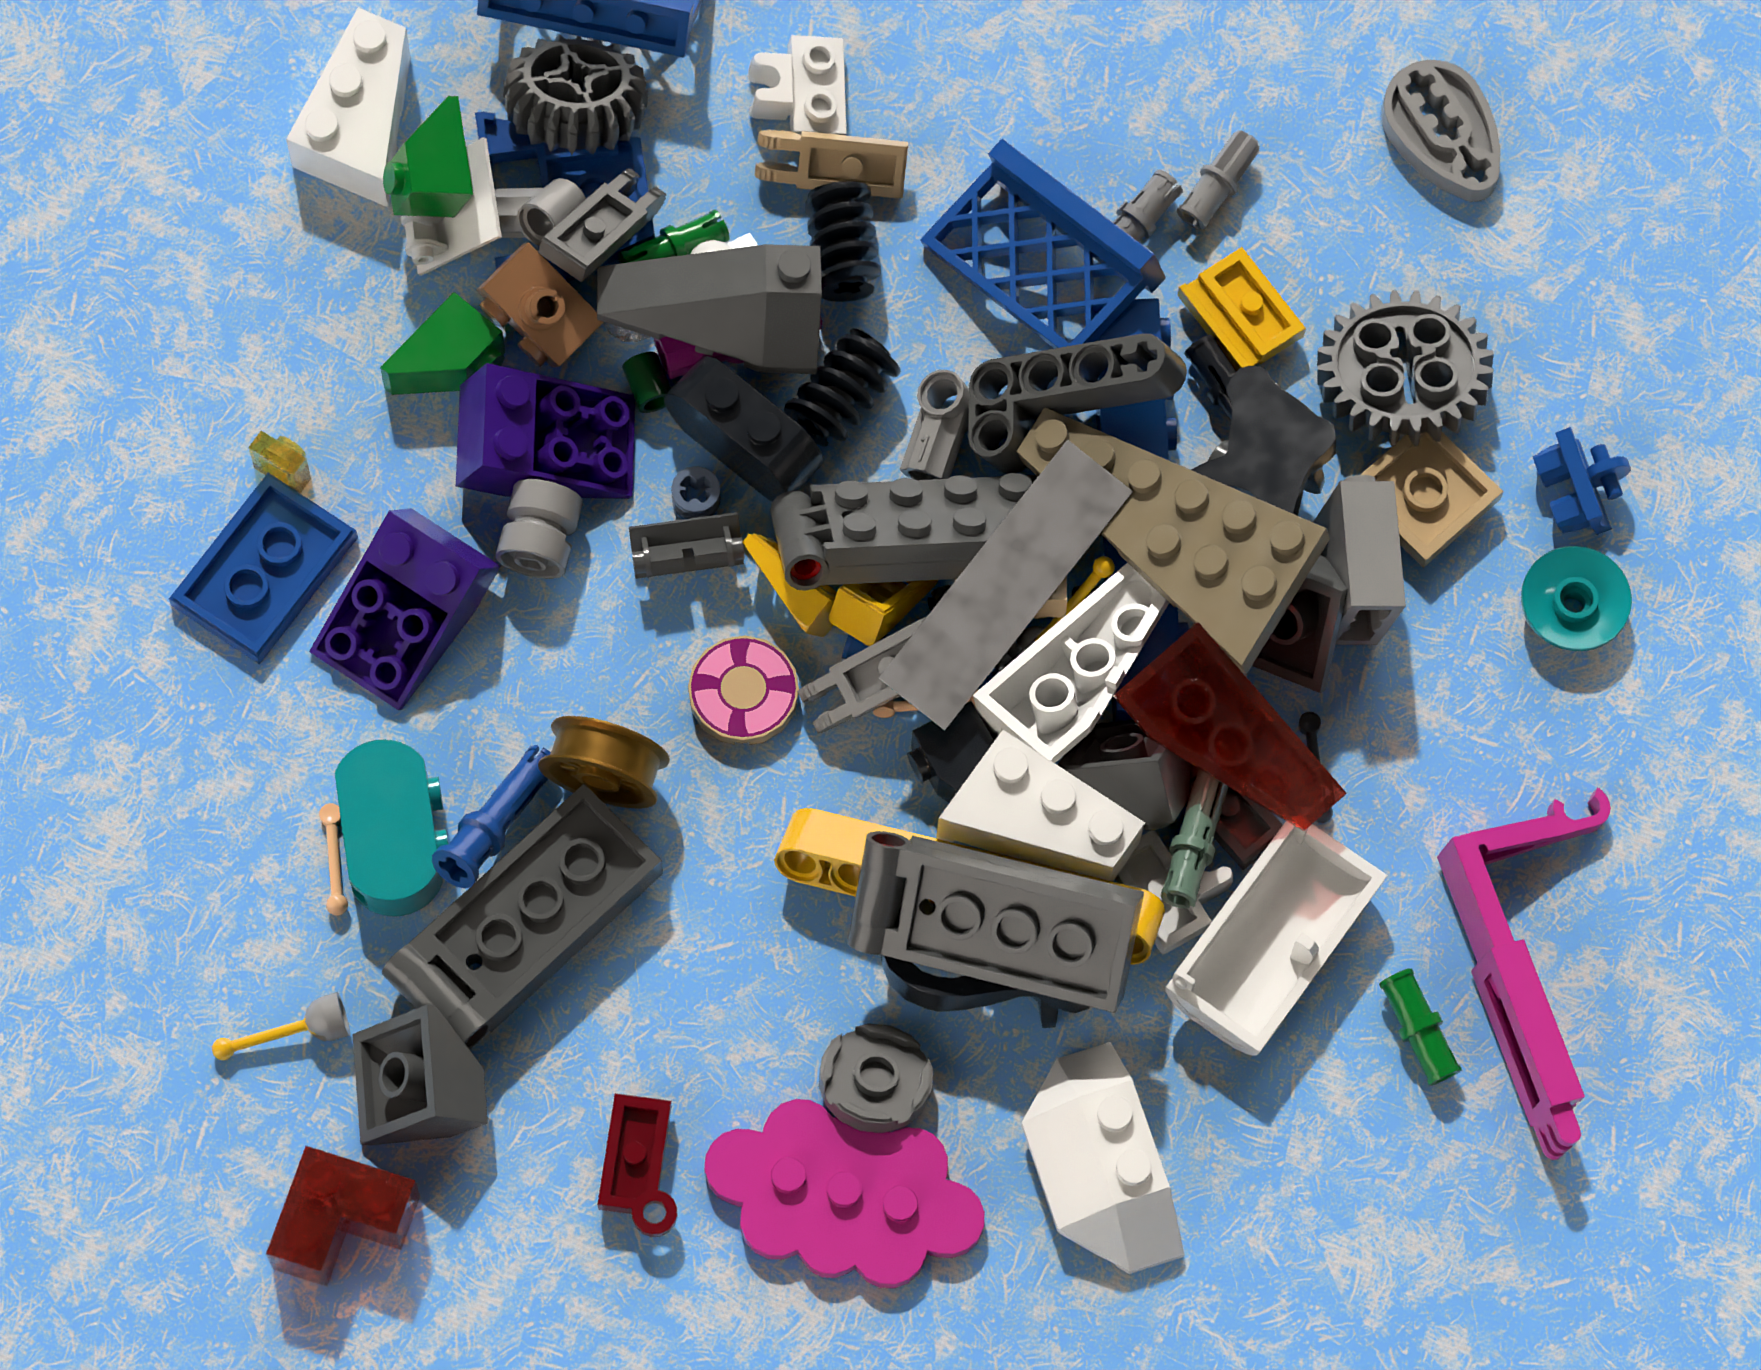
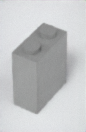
[1313,475,1406,645]

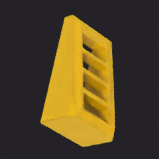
[743,533,837,637]
[829,580,938,646]

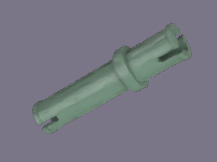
[1160,744,1238,909]

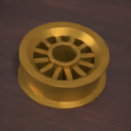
[538,716,670,809]

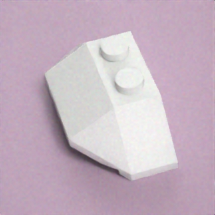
[1021,1042,1185,1274]

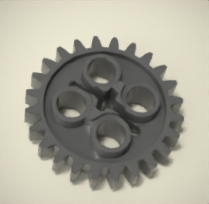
[1317,290,1494,446]

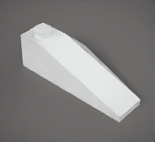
[973,563,1169,763]

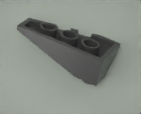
[596,244,822,374]

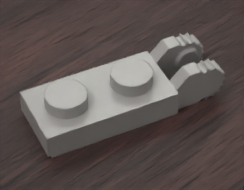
[797,617,926,734]

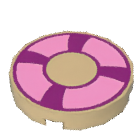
[688,635,799,745]

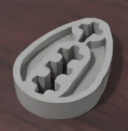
[1381,60,1500,202]

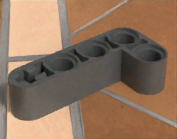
[968,334,1187,474]

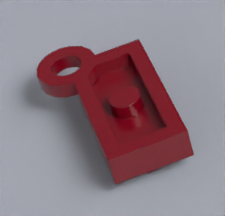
[597,1093,678,1237]

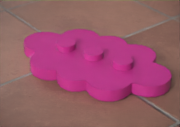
[704,1099,985,1289]

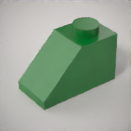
[383,96,473,218]
[380,292,505,395]

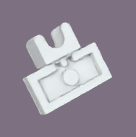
[748,35,846,135]
[1115,830,1233,956]

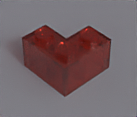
[266,1146,420,1286]

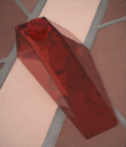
[1113,622,1347,831]

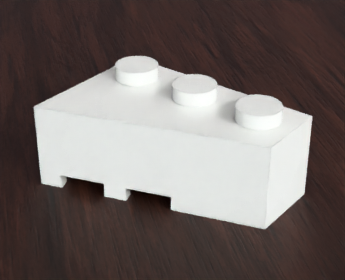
[286,8,411,207]
[936,730,1145,882]

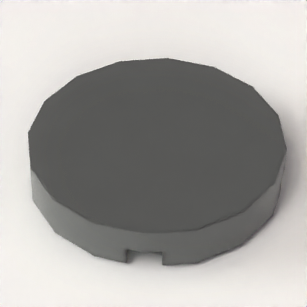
[818,1023,933,1133]

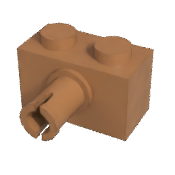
[476,242,604,368]

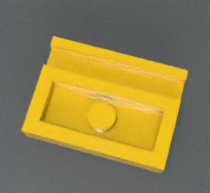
[1177,247,1306,372]

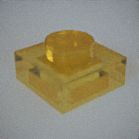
[248,431,311,494]

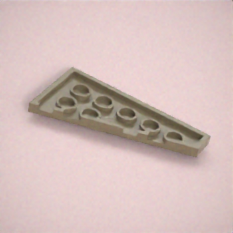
[1017,407,1330,675]

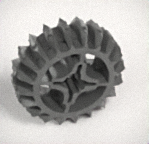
[503,34,648,155]

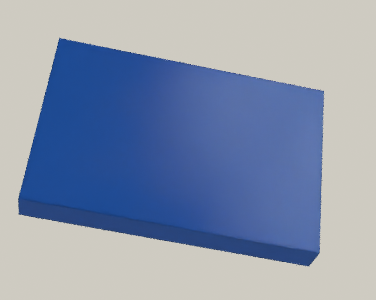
[169,473,358,665]

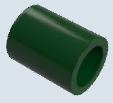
[622,352,671,413]

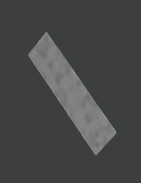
[879,439,1133,731]

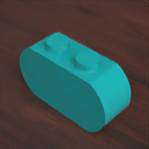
[334,739,449,917]

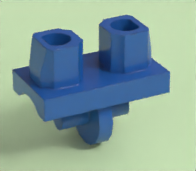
[1533,427,1631,535]

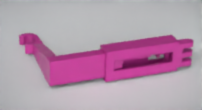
[1437,787,1611,1160]

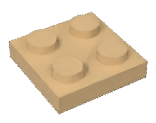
[1360,432,1504,568]

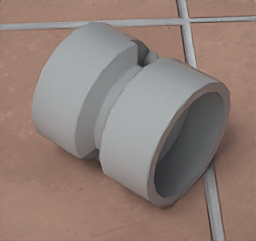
[496,479,583,579]

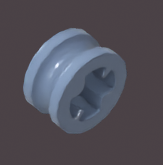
[671,466,721,519]

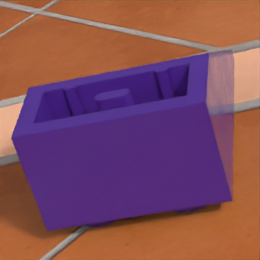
[455,363,635,499]
[309,508,501,710]

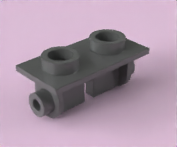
[629,512,745,579]

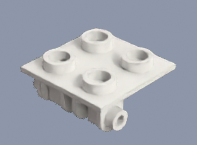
[401,138,502,276]

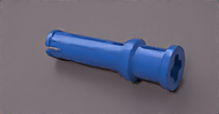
[432,745,551,889]

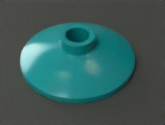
[1521,546,1632,651]

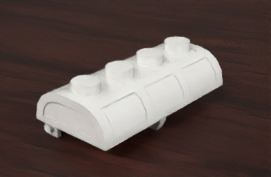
[1165,812,1388,1056]

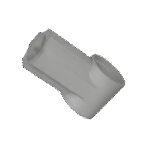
[494,178,586,246]
[900,370,970,480]

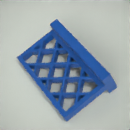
[477,0,703,58]
[920,139,1166,349]

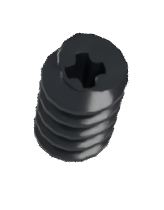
[805,182,881,302]
[783,328,901,446]

